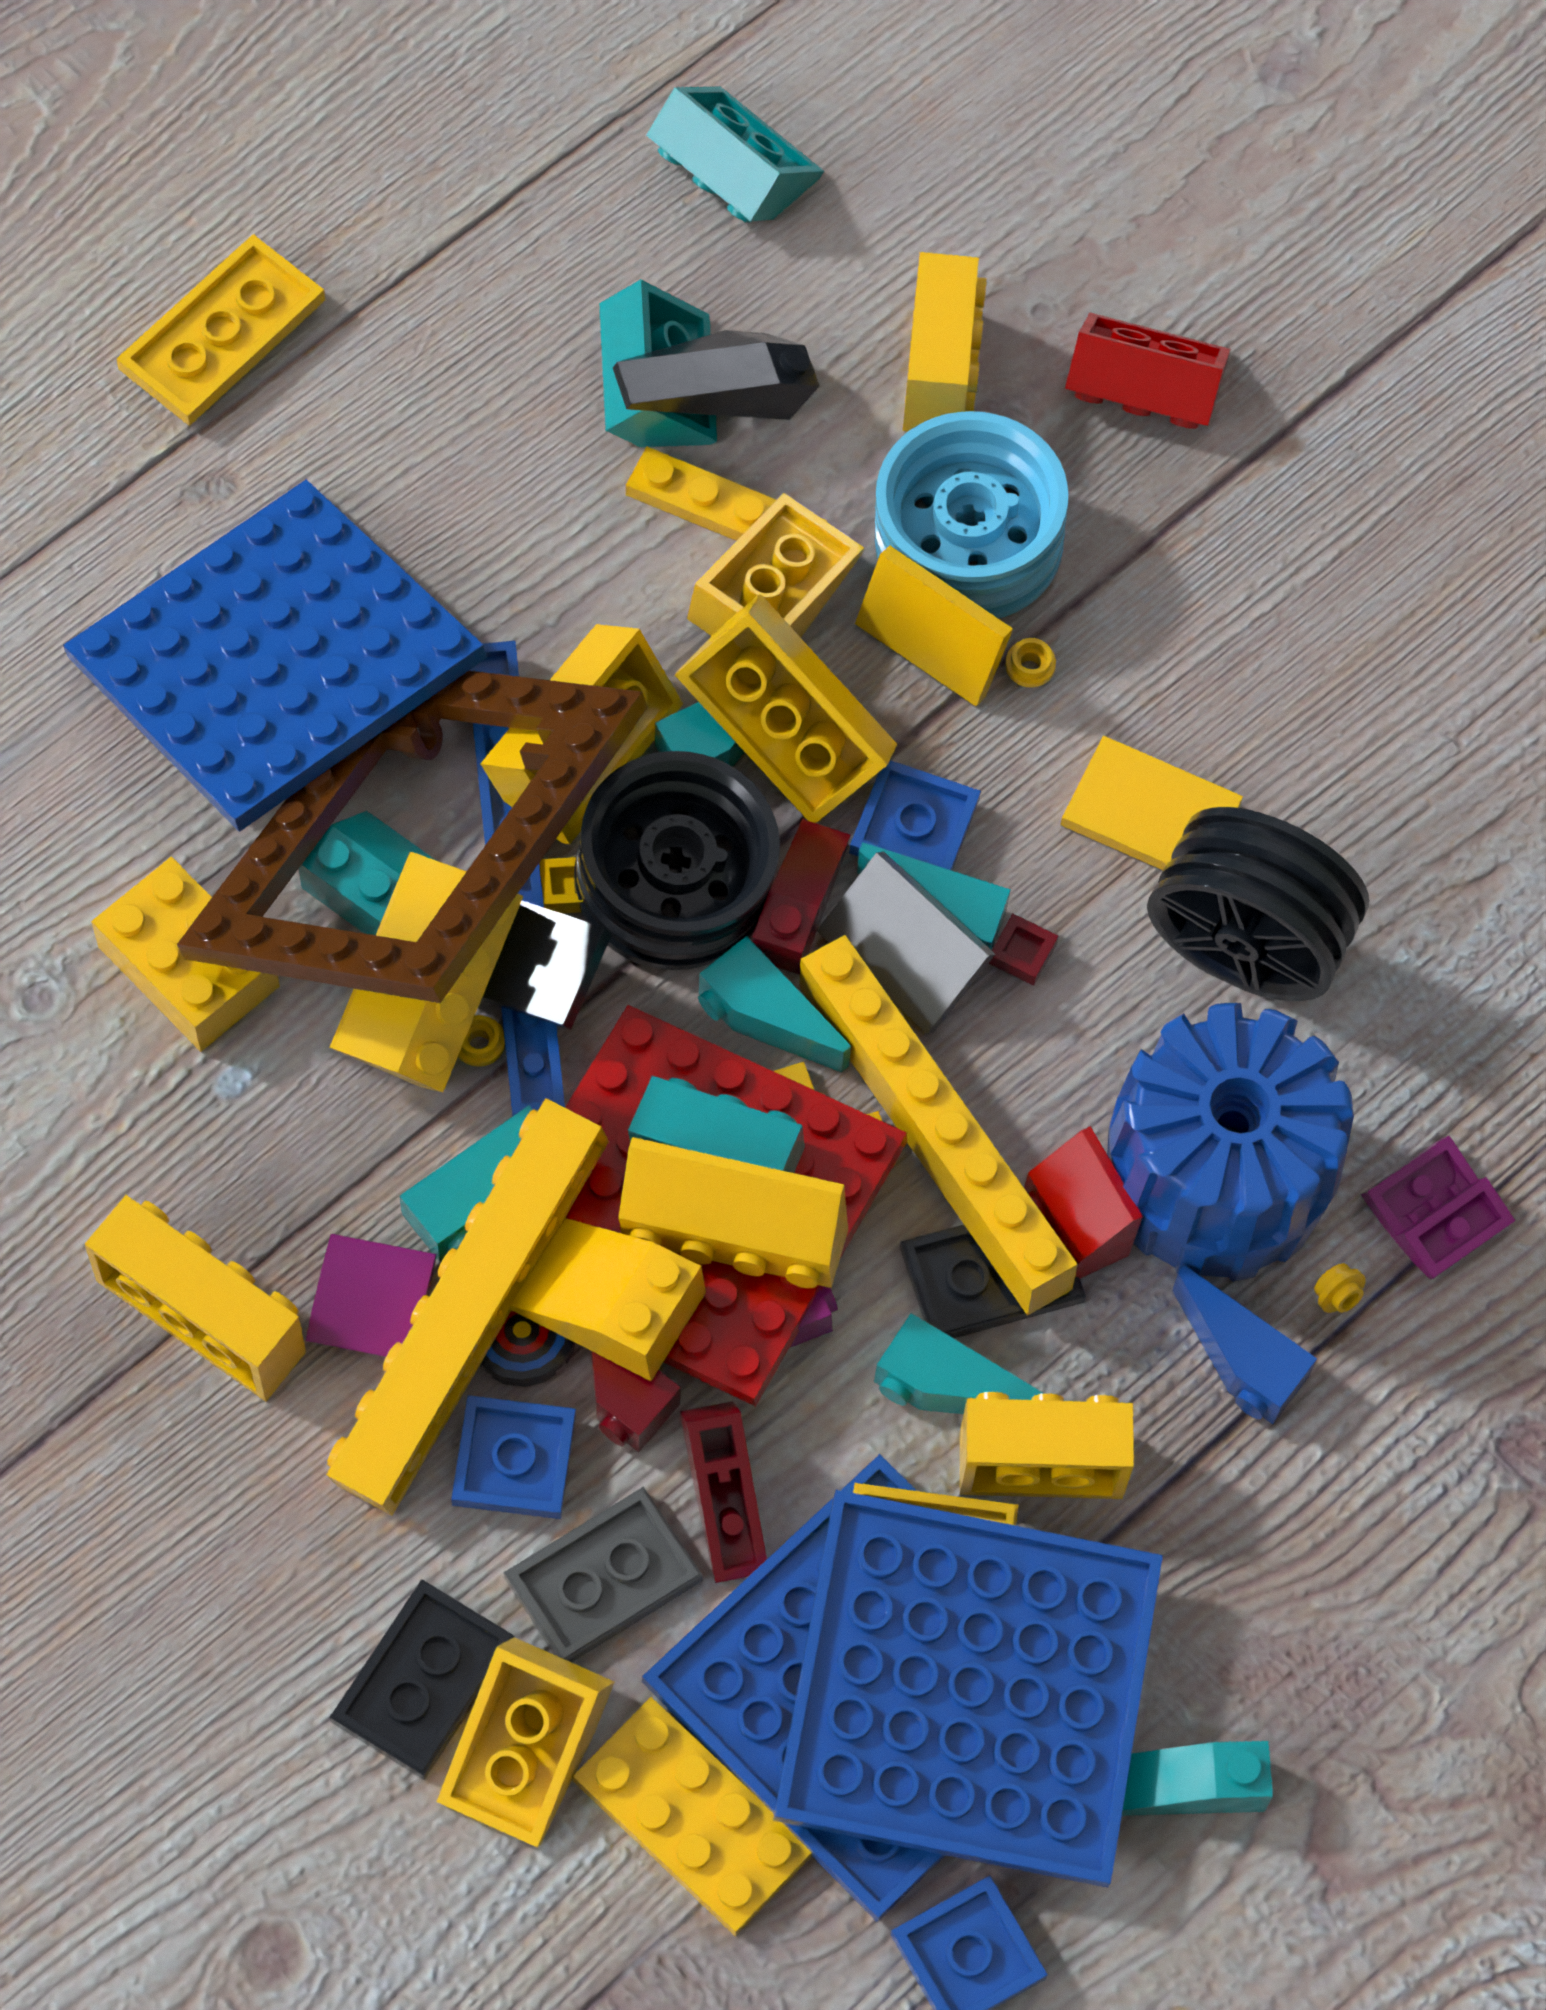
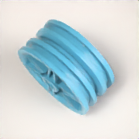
[875,411,1068,619]

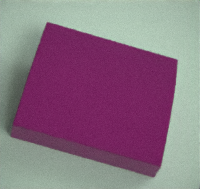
[1361,1135,1516,1280]
[305,1234,437,1357]

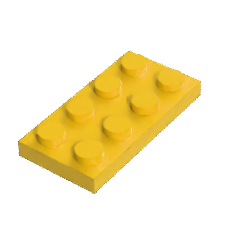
[116,234,326,426]
[573,1697,812,1936]

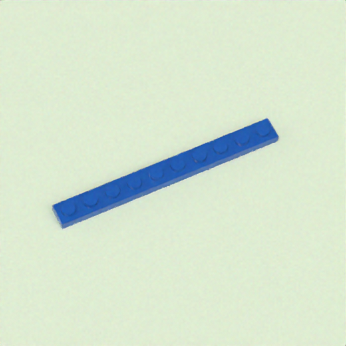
[470,641,565,1117]

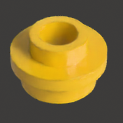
[1005,638,1056,688]
[458,1015,505,1067]
[1314,1263,1366,1313]

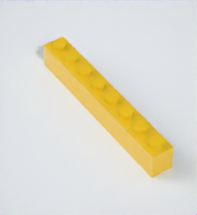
[799,935,1077,1316]
[326,1098,609,1516]

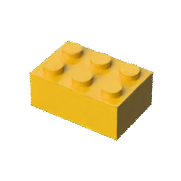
[902,252,987,431]
[91,856,280,1052]
[959,1392,1134,1499]

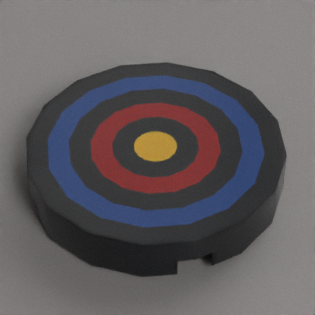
[480,1310,575,1387]

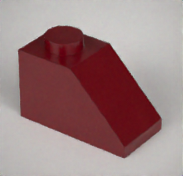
[590,1350,681,1452]

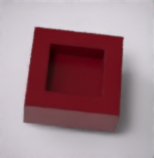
[988,913,1059,986]

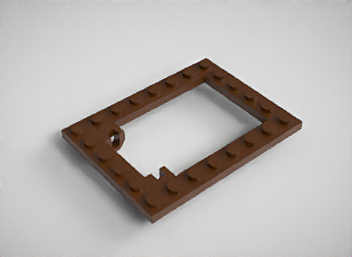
[177,670,648,1003]

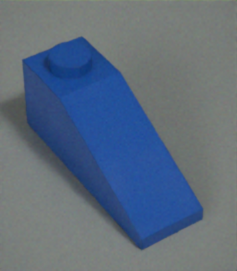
[1172,1265,1317,1424]

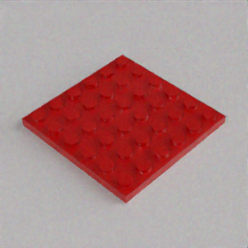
[559,1005,907,1407]

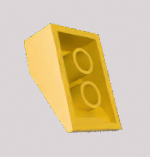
[687,493,864,637]
[510,1218,706,1381]
[436,1637,615,1848]

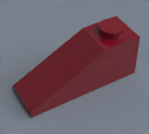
[752,819,851,975]
[680,1401,767,1583]

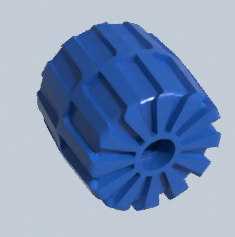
[1107,1003,1354,1282]

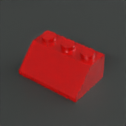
[1065,312,1231,429]

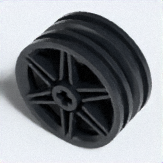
[574,751,780,970]
[1147,807,1370,1001]

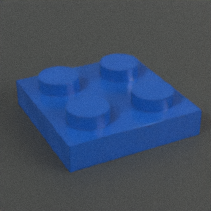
[849,760,981,871]
[451,1395,576,1519]
[890,1875,1048,2010]

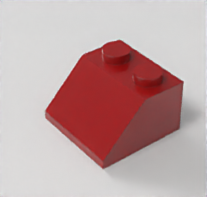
[1024,1126,1143,1279]

